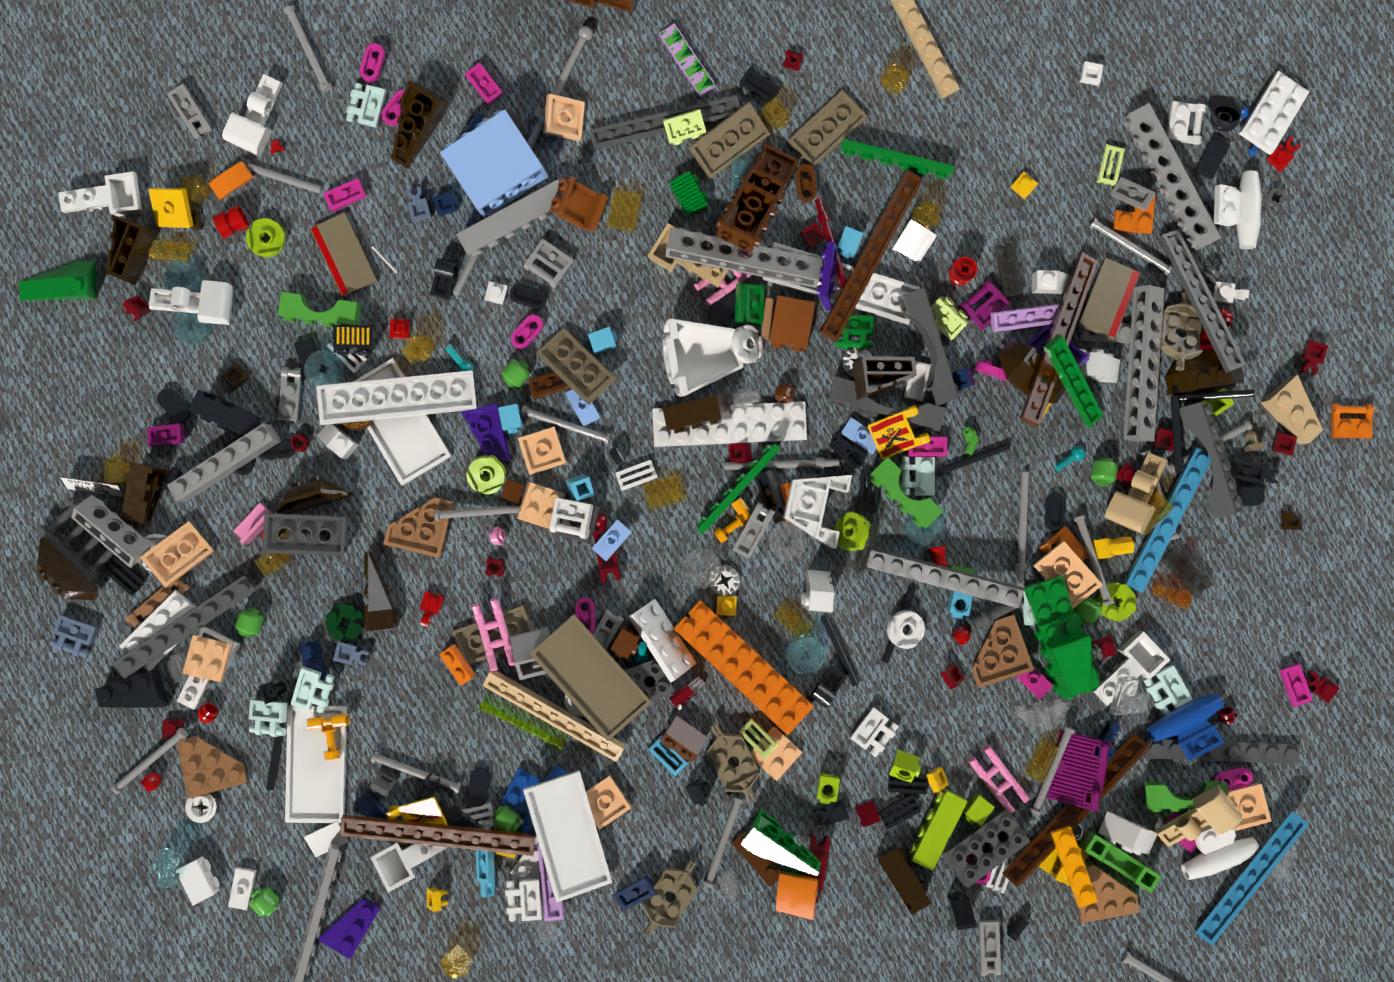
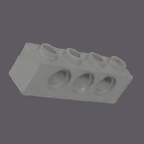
[71,495,151,568]

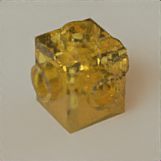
[880,64,910,94]
[912,200,941,231]
[401,334,434,365]
[438,944,473,979]

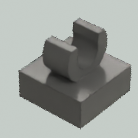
[370,771,397,798]

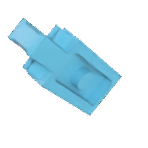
[476,850,495,898]

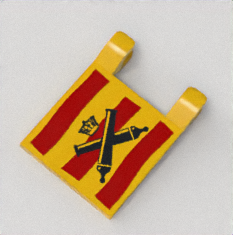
[867,405,930,460]
[386,796,448,845]

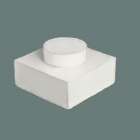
[1079,61,1103,86]
[484,281,508,305]

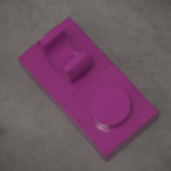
[147,424,188,447]

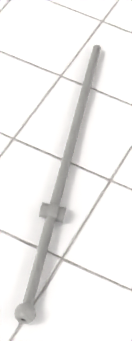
[453,25,593,296]

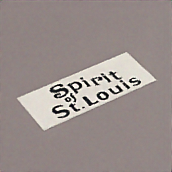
[60,477,124,497]

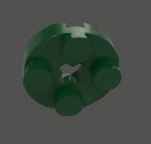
[326,603,365,642]

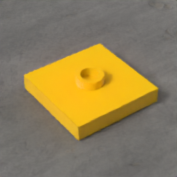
[148,187,193,228]

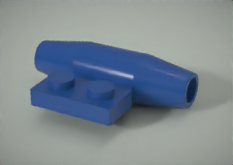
[1147,693,1225,761]
[501,765,568,839]

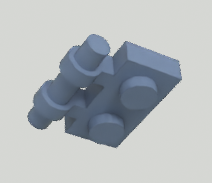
[50,614,98,658]

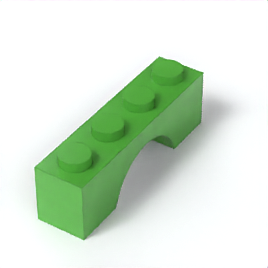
[278,292,361,328]
[870,457,943,529]
[1143,781,1228,812]
[1078,829,1161,893]

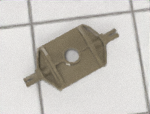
[1161,292,1202,371]
[706,723,760,803]
[642,859,698,936]

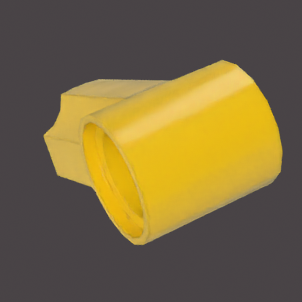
[1093,537,1135,559]

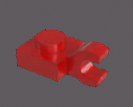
[419,591,444,626]

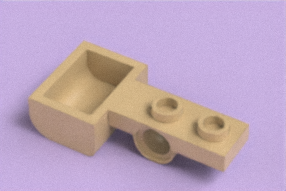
[648,223,728,288]
[1105,452,1168,535]
[1156,785,1242,847]

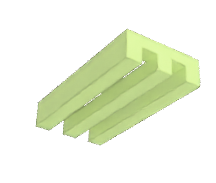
[1096,144,1125,186]
[739,718,779,759]

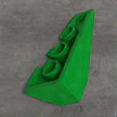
[19,261,97,301]
[741,809,821,876]

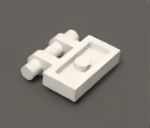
[850,707,899,757]
[505,878,542,921]

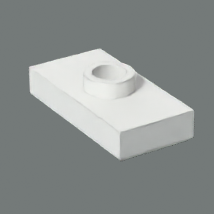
[228,867,257,910]

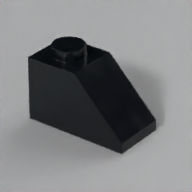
[947,892,977,930]

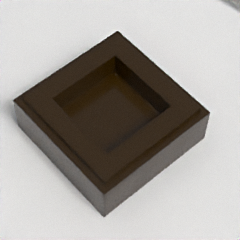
[222,363,250,390]

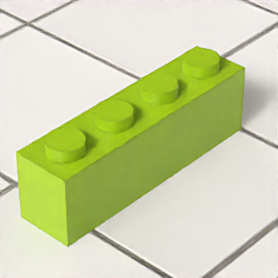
[908,788,968,871]

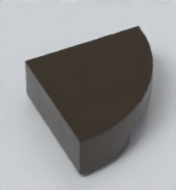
[191,210,202,230]
[1281,510,1302,530]

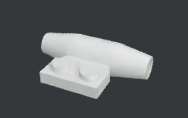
[1214,171,1262,249]
[1181,825,1260,880]

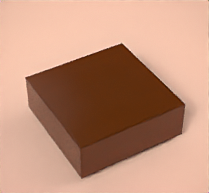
[501,480,526,504]

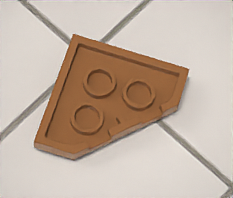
[383,497,454,558]
[972,615,1034,688]
[177,736,248,798]
[1078,862,1139,923]

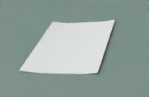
[892,220,937,264]
[304,822,349,857]

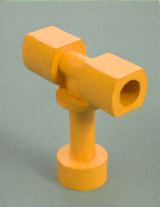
[713,497,751,544]
[307,713,350,760]

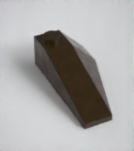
[391,81,450,169]
[364,552,400,631]

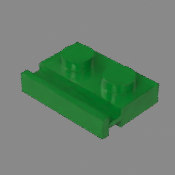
[735,283,764,325]

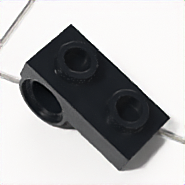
[430,258,459,300]
[809,665,848,708]
[685,777,712,807]

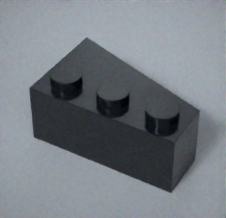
[188,389,262,438]
[94,669,169,708]

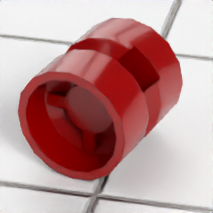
[213,205,250,239]
[948,257,978,286]

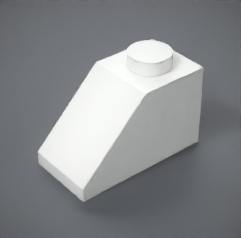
[1032,270,1071,294]
[317,424,359,460]

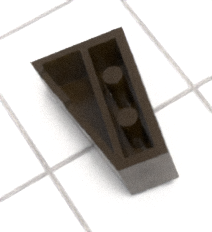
[107,214,157,285]
[852,356,917,400]
[662,395,733,434]
[121,462,167,525]
[876,844,932,915]

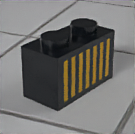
[333,325,373,356]

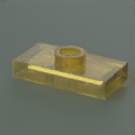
[148,240,193,262]
[772,602,814,642]
[1025,739,1060,783]

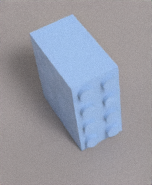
[440,109,549,219]

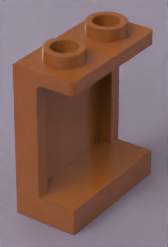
[549,176,608,232]
[769,296,815,352]

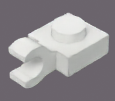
[1212,281,1249,304]

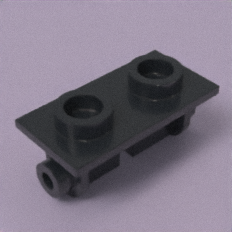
[258,681,287,704]

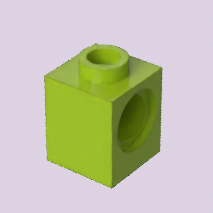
[889,750,921,783]
[815,773,840,804]
[963,792,995,826]

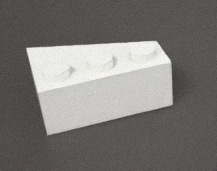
[801,570,834,613]

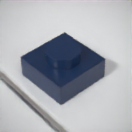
[433,192,458,217]
[952,366,975,391]

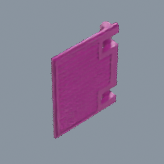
[1046,730,1111,812]

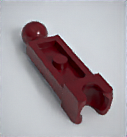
[593,513,621,584]
[804,833,830,904]

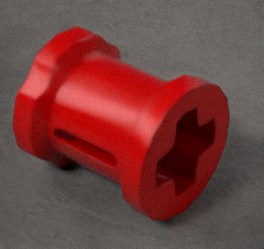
[929,546,949,566]

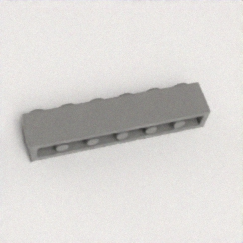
[456,180,559,258]
[167,424,281,502]

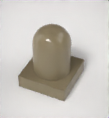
[1244,431,1265,452]

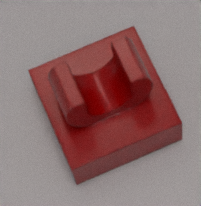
[389,318,411,339]

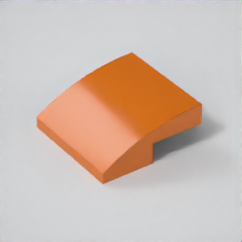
[776,871,818,920]

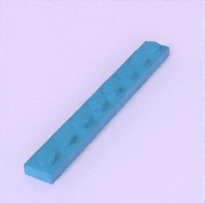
[1123,447,1211,593]
[1195,811,1309,946]

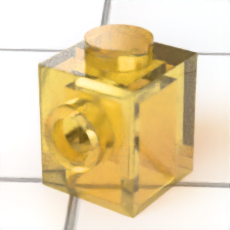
[761,97,791,131]
[180,174,209,206]
[103,455,130,484]
[255,553,289,577]

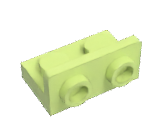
[663,109,706,145]
[930,295,969,341]

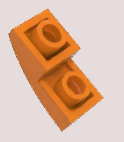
[208,161,254,200]

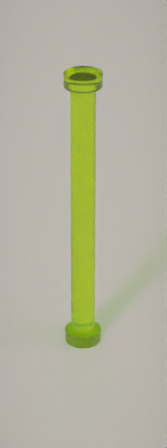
[479,700,566,751]

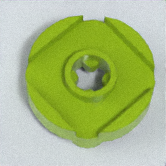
[246,218,286,258]
[467,455,506,494]
[834,512,870,551]
[1097,582,1136,621]

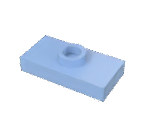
[565,390,600,427]
[841,418,877,454]
[592,519,632,561]

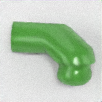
[963,426,979,455]

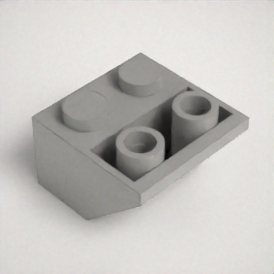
[510,627,550,680]

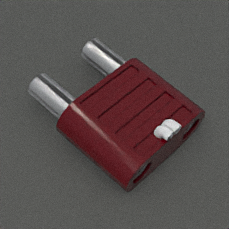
[669,677,706,710]

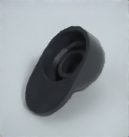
[1207,95,1242,132]

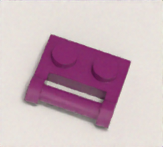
[959,280,1011,331]

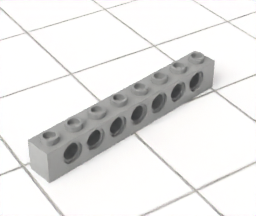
[1124,103,1221,252]
[665,227,823,288]
[1123,285,1165,442]

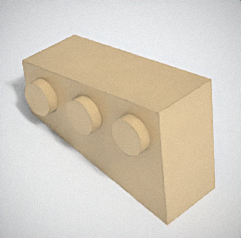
[1261,375,1323,445]

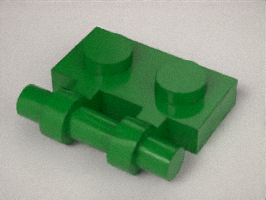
[834,315,874,350]

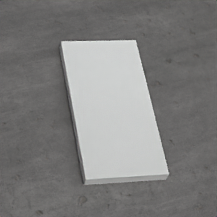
[353,358,452,486]
[285,705,347,823]
[523,770,612,903]

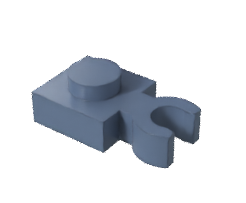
[407,186,432,223]
[333,641,370,665]

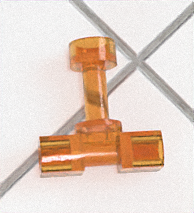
[1150,581,1192,611]

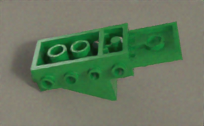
[1024,575,1100,700]

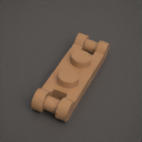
[125,577,191,630]

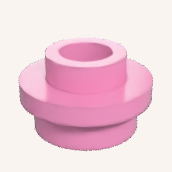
[489,526,506,545]

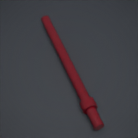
[814,198,847,289]

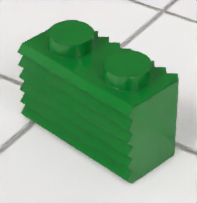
[669,171,709,218]

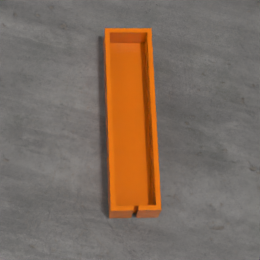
[674,600,814,735]

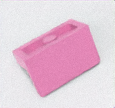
[234,503,272,544]

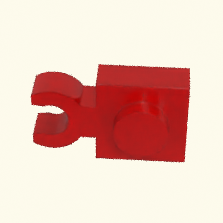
[1266,137,1301,172]

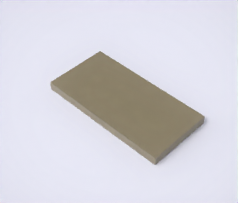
[530,614,652,741]

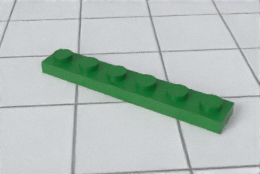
[839,139,954,179]
[1044,334,1103,428]
[697,444,780,535]

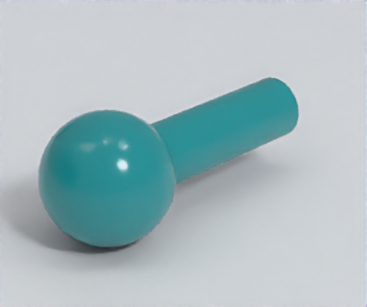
[444,344,473,372]
[1054,446,1086,472]
[633,642,649,664]

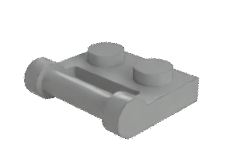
[523,239,574,289]

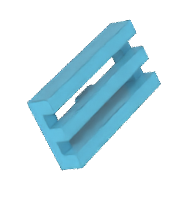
[648,735,689,776]

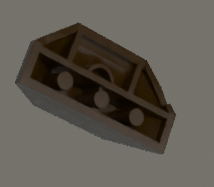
[998,340,1066,404]
[1165,348,1244,395]
[272,476,352,514]
[36,537,99,600]

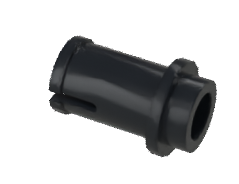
[160,467,183,492]
[1006,915,1030,941]

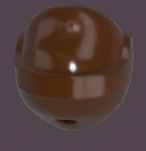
[775,383,795,404]

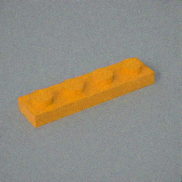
[1050,825,1098,908]

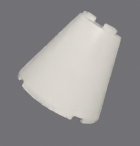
[663,319,744,397]

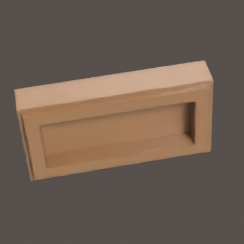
[761,298,774,339]

